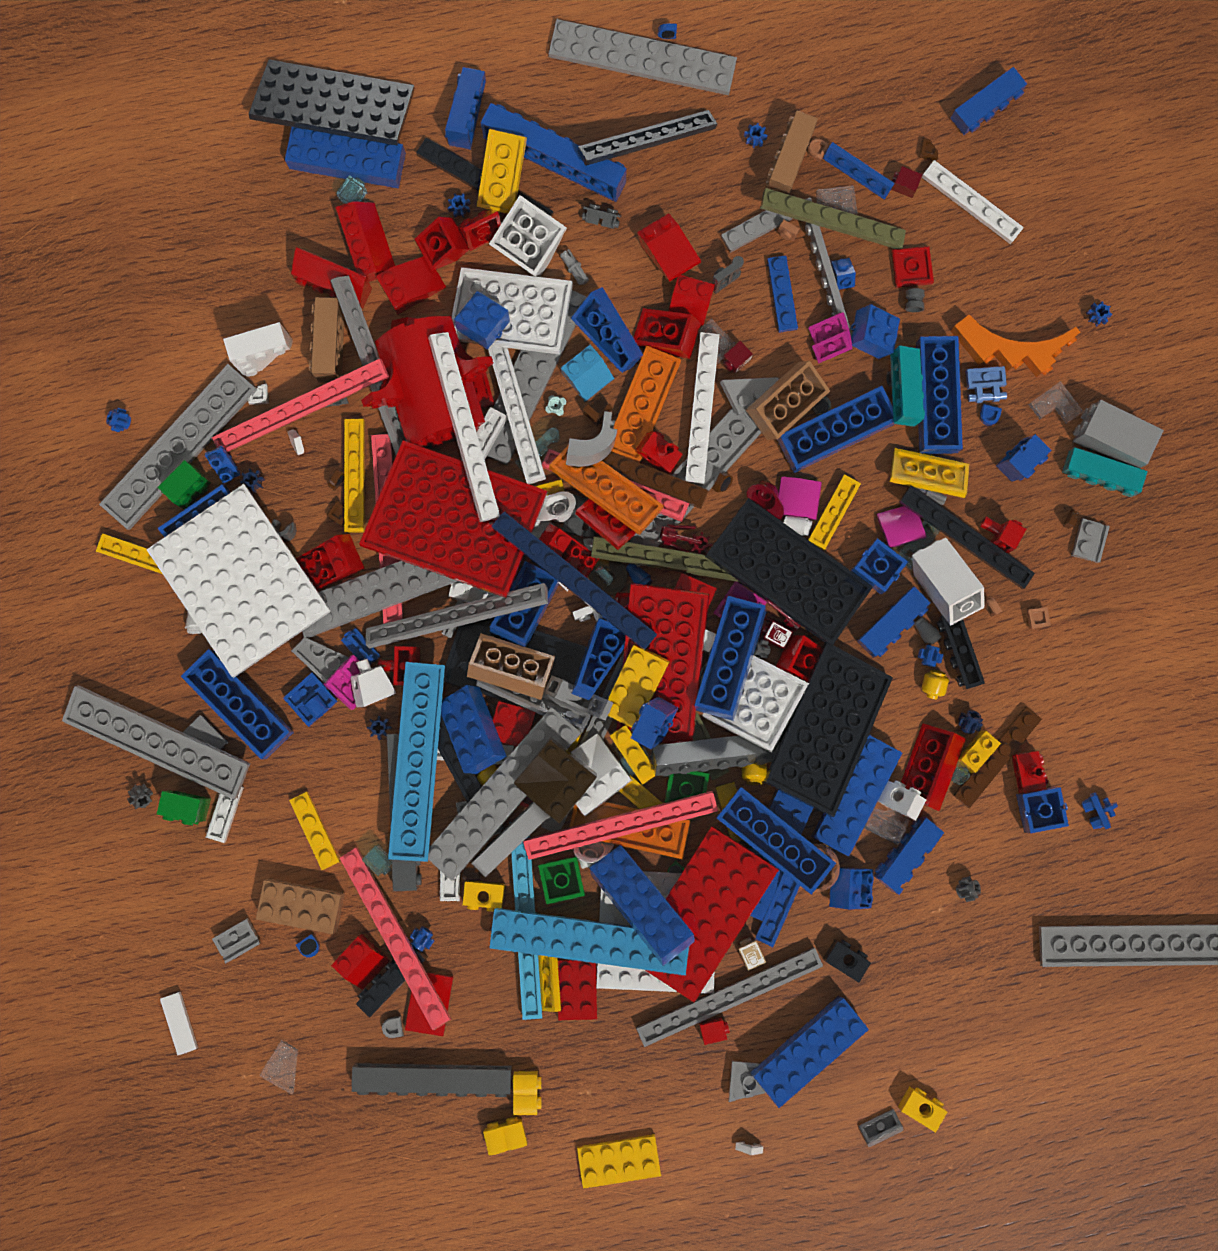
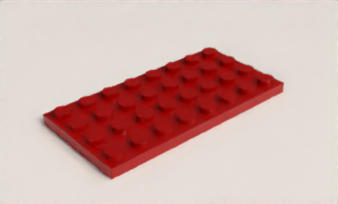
[616,583,709,744]
[645,826,779,1003]

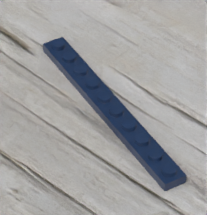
[492,512,657,650]

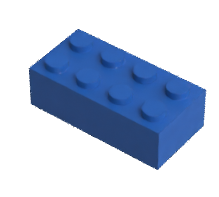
[490,561,559,647]
[441,685,507,774]

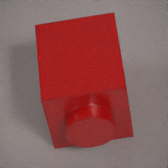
[699,1017,730,1045]

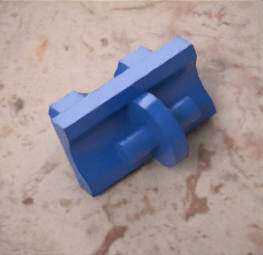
[205,446,240,483]
[1082,792,1118,830]

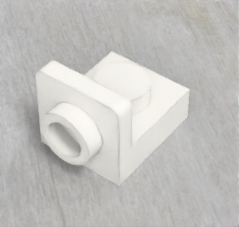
[573,606,603,622]

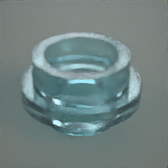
[951,767,970,785]

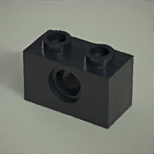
[823,939,871,983]

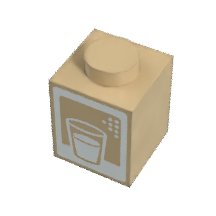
[737,937,766,971]

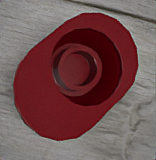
[747,480,784,520]

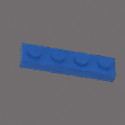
[823,142,895,200]
[767,256,798,333]
[755,873,800,947]

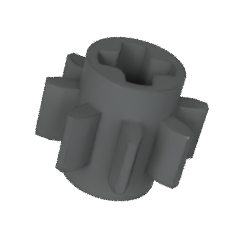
[754,637,771,659]
[127,784,153,809]
[956,876,981,902]

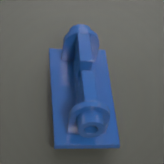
[341,627,380,665]

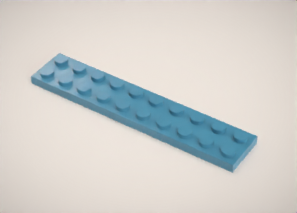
[388,662,445,862]
[490,908,689,976]

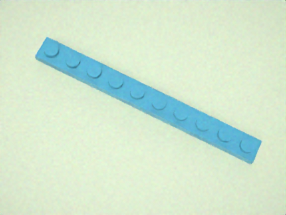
[509,822,543,1020]

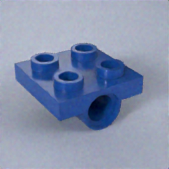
[283,672,338,727]

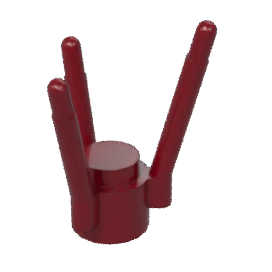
[659,524,702,553]
[764,600,801,632]

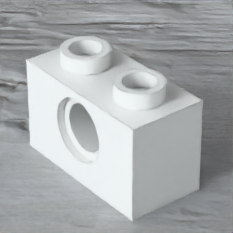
[878,780,926,821]

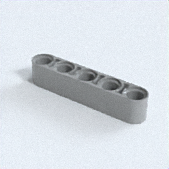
[471,802,549,877]

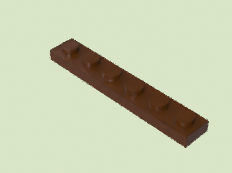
[602,452,709,509]
[953,707,1042,808]

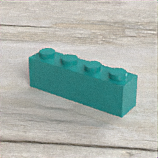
[890,345,925,427]
[1062,447,1148,497]

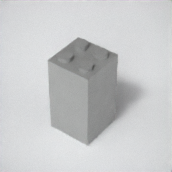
[1072,400,1164,468]

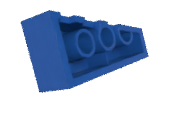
[445,67,486,150]
[571,287,643,373]
[571,618,626,700]
[874,817,944,895]

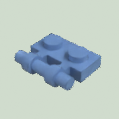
[965,366,1007,403]

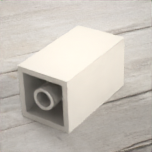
[912,538,984,626]

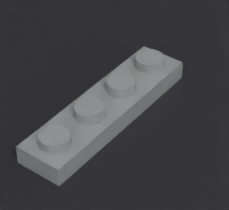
[721,210,793,253]

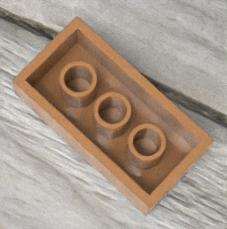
[765,111,818,195]
[309,297,345,383]
[746,360,830,440]
[467,633,555,700]
[256,878,345,934]

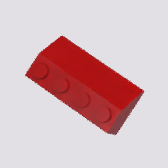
[336,201,395,282]
[291,247,372,309]
[901,723,966,811]

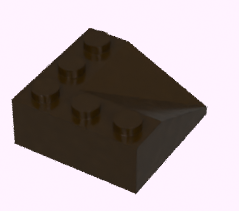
[514,737,597,824]

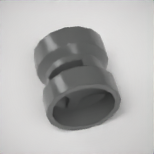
[905,288,925,312]

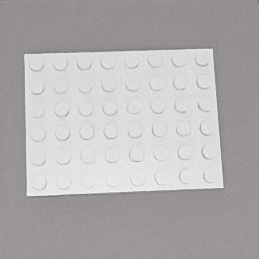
[147,484,331,678]

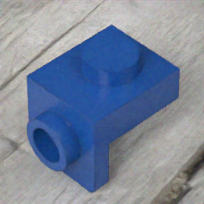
[831,258,856,290]

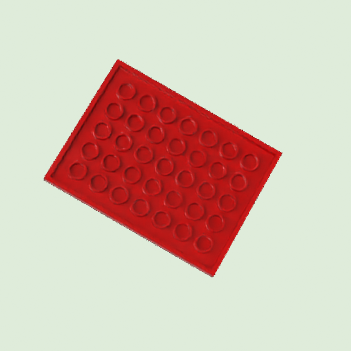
[359,440,548,598]

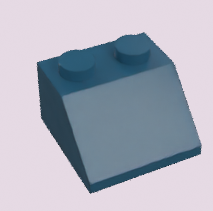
[561,344,614,402]

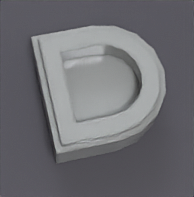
[382,1015,404,1038]

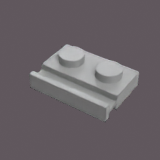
[1071,519,1110,563]
[212,918,262,964]

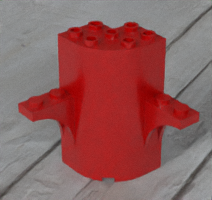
[361,316,494,448]

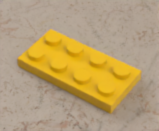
[477,129,527,214]
[890,448,969,498]
[608,643,670,728]
[577,1134,661,1189]

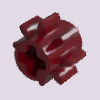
[688,532,712,554]

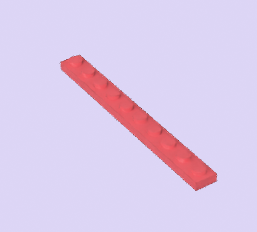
[212,359,389,452]
[371,434,403,624]
[523,791,718,860]
[340,848,451,1030]

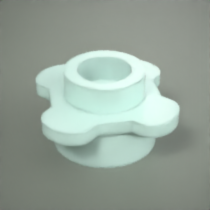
[546,395,566,416]

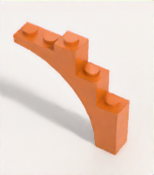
[950,315,1080,377]

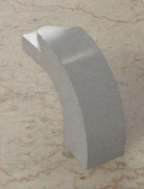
[566,411,618,467]
[544,676,613,720]

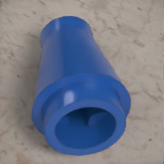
[626,564,653,585]

